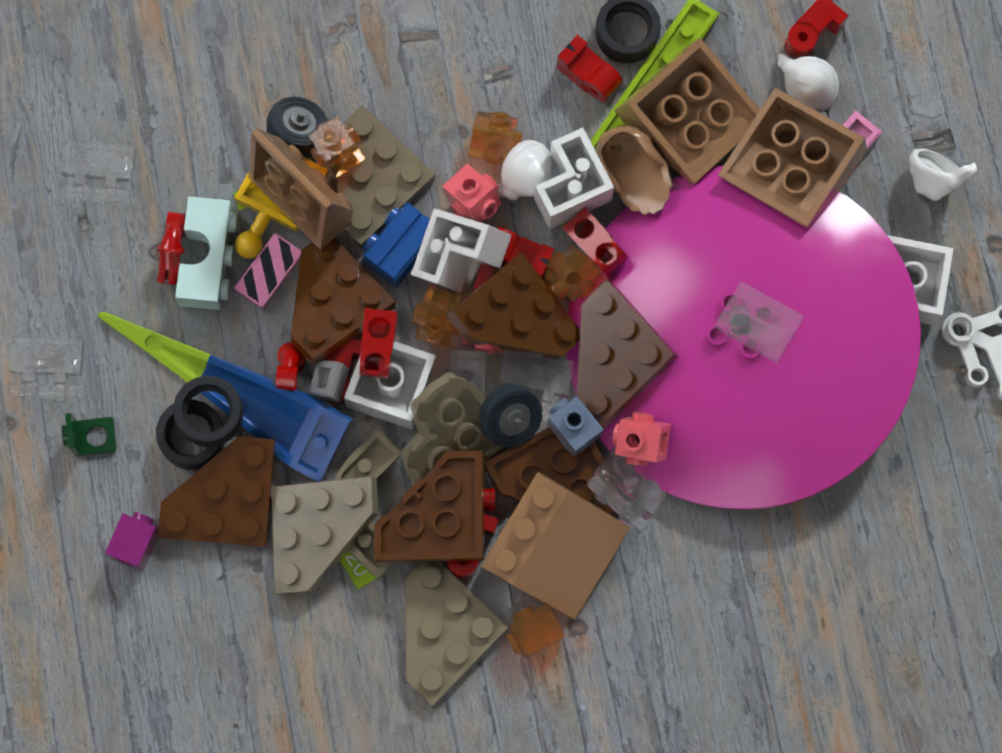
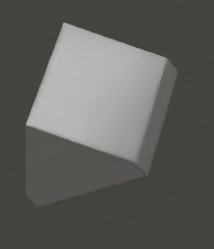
[309,360,349,403]

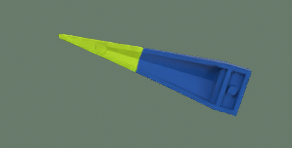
[98,312,353,482]

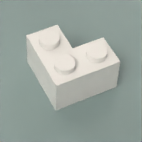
[534,127,614,229]
[411,208,511,292]

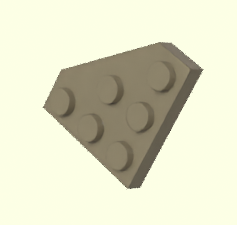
[337,105,435,248]
[271,477,378,595]
[405,561,508,707]

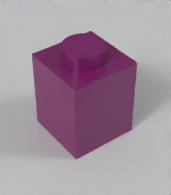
[105,512,158,571]

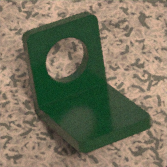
[62,413,117,457]

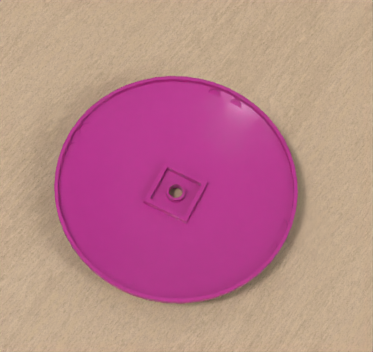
[567,166,921,510]

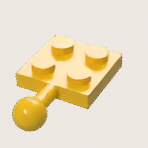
[234,157,329,259]

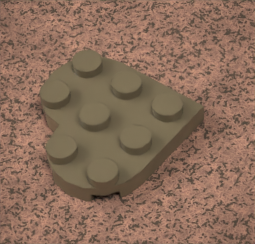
[401,372,503,484]

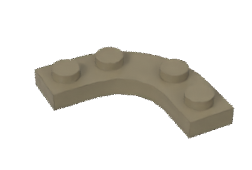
[335,429,401,581]

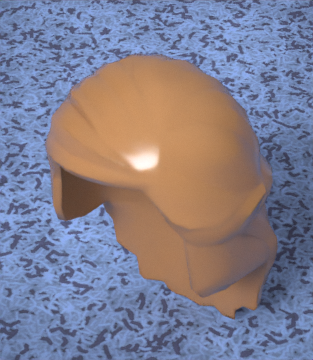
[596,125,673,215]

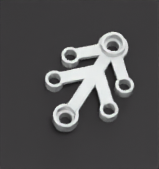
[942,305,1002,401]

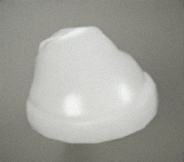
[777,53,839,111]
[497,140,553,200]
[909,149,978,201]

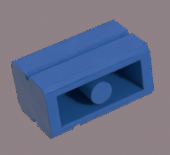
[362,202,430,288]

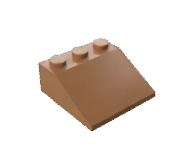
[615,38,760,184]
[718,88,868,229]
[248,128,353,250]
[481,471,630,619]

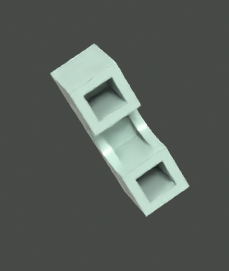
[175,196,238,310]

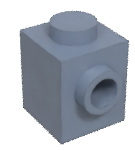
[547,396,604,458]

